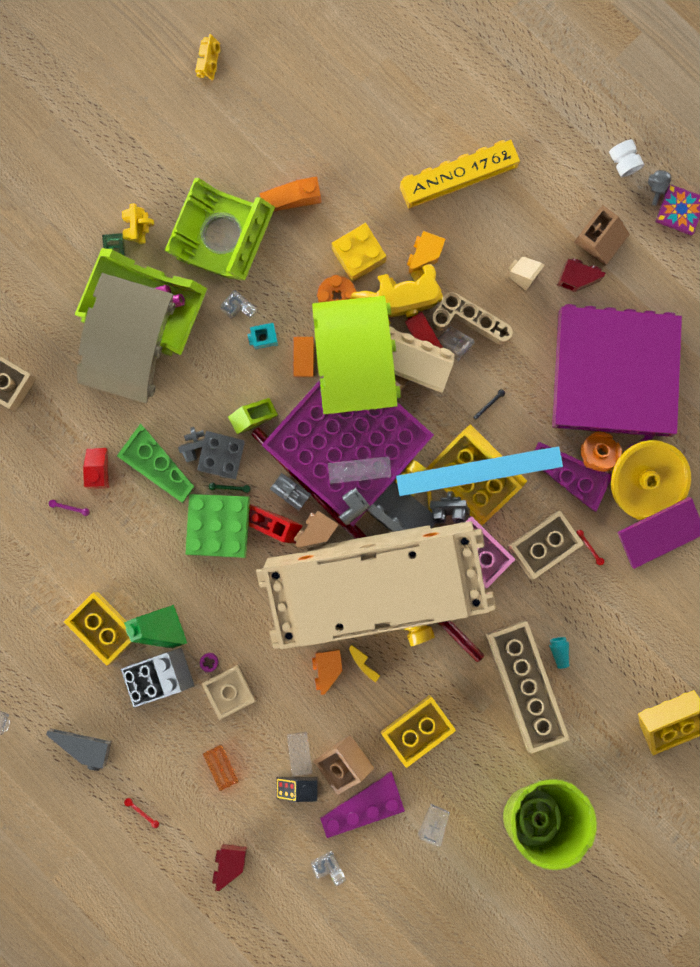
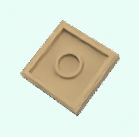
[201,664,256,720]

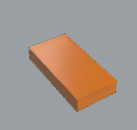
[293,337,314,377]

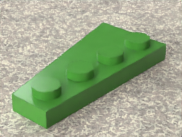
[117,423,195,503]

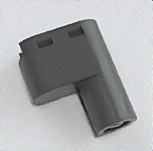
[339,488,370,526]

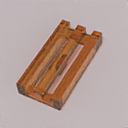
[203,744,239,791]

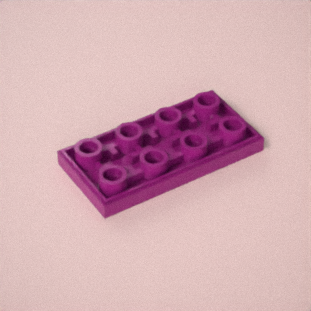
[617,497,700,569]

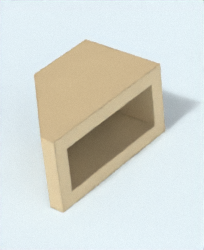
[508,256,545,291]

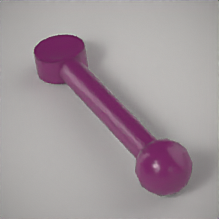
[48,500,90,516]

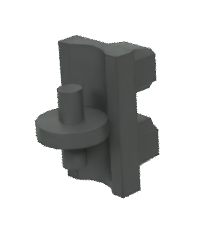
[178,427,205,462]
[270,473,311,511]
[430,491,470,524]

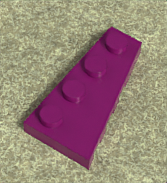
[534,442,612,512]
[320,771,405,838]

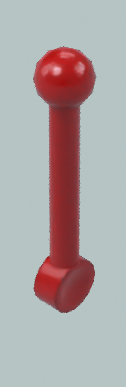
[576,530,604,565]
[124,798,159,829]

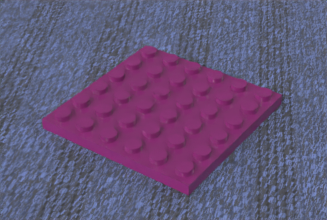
[262,376,434,526]

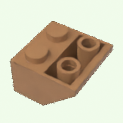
[574,204,630,266]
[294,511,339,549]

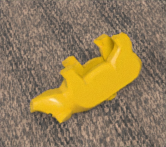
[350,264,443,317]

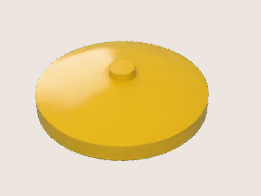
[611,440,691,520]

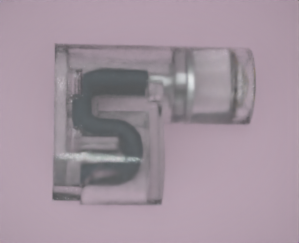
[220,290,258,319]
[311,851,346,886]

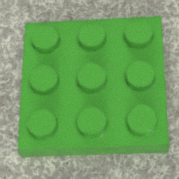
[185,494,250,558]

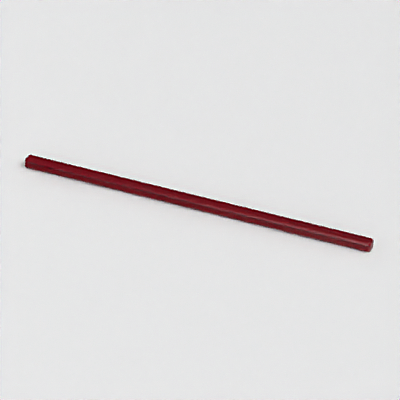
[251,427,485,662]

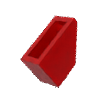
[83,448,109,489]

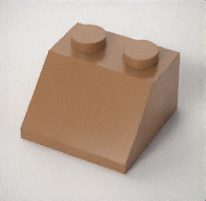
[313,735,375,795]

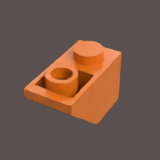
[312,649,343,695]

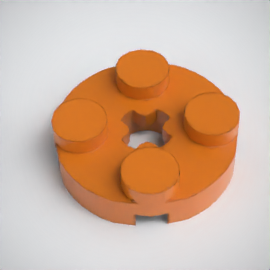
[317,275,357,303]
[581,432,622,472]

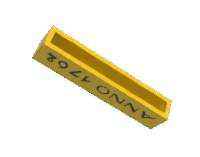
[400,140,520,209]

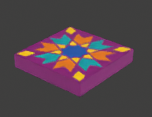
[655,184,700,236]

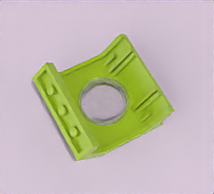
[165,178,275,280]

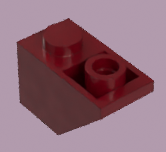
[557,258,606,292]
[212,844,247,891]

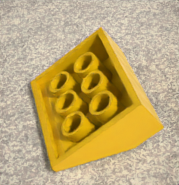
[426,424,527,526]

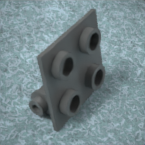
[197,431,245,480]

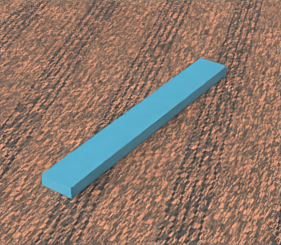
[396,446,563,496]

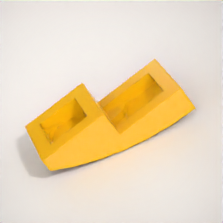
[349,644,380,683]

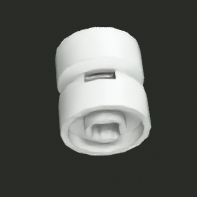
[609,139,644,177]

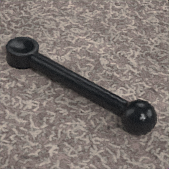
[473,389,505,420]

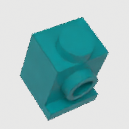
[247,323,279,350]

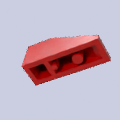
[248,504,303,544]

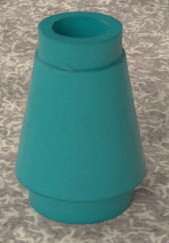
[549,637,570,669]

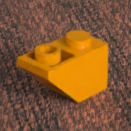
[407,231,446,273]

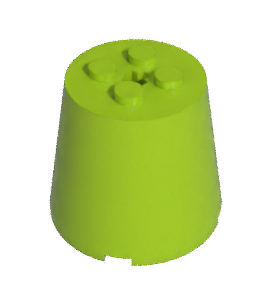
[503,779,597,870]

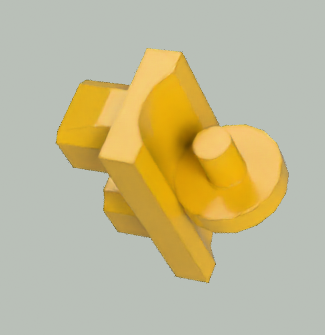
[122,203,154,244]

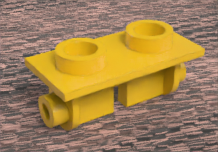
[195,34,220,81]

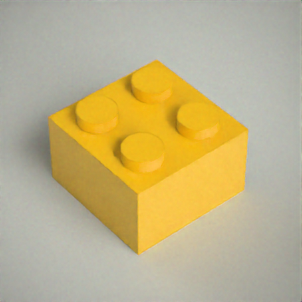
[332,223,387,282]

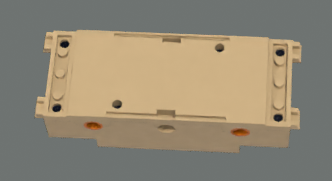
[256,521,496,649]

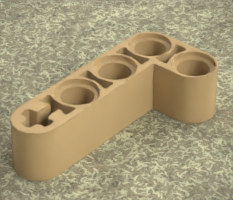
[431,292,513,345]

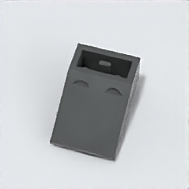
[121,647,195,708]

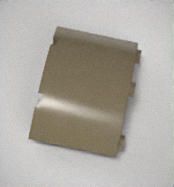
[77,273,176,404]

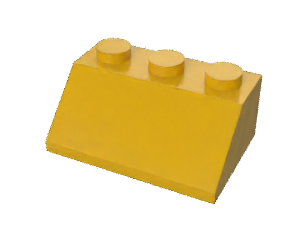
[638,690,700,755]

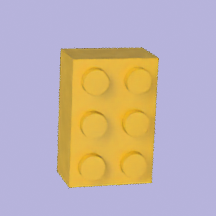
[64,592,134,666]
[381,695,456,768]

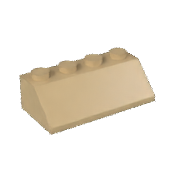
[389,326,455,393]

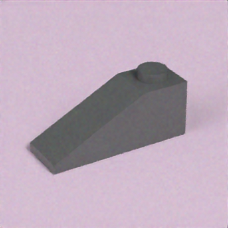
[46,729,112,771]

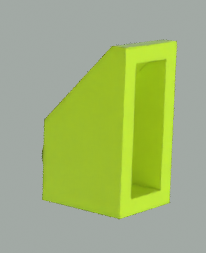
[228,398,278,434]

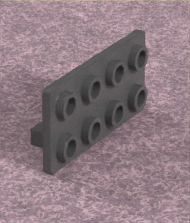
[367,481,435,532]

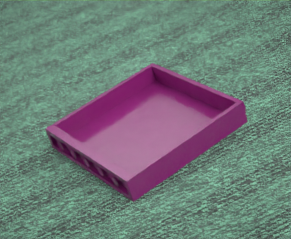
[552,304,682,437]

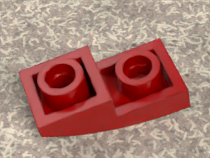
[405,311,443,348]

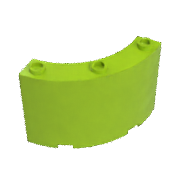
[75,248,208,356]
[312,296,401,414]

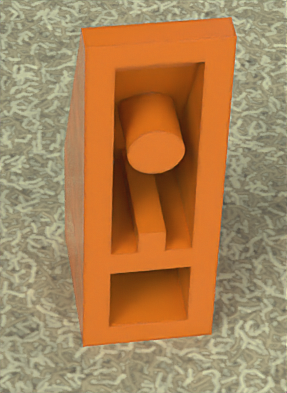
[259,176,321,212]

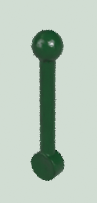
[209,482,251,493]

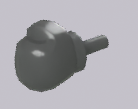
[648,170,672,206]

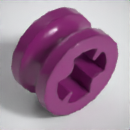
[199,653,219,672]

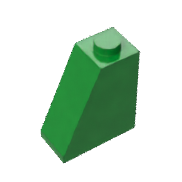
[124,605,187,649]

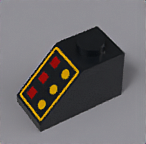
[276,777,318,802]

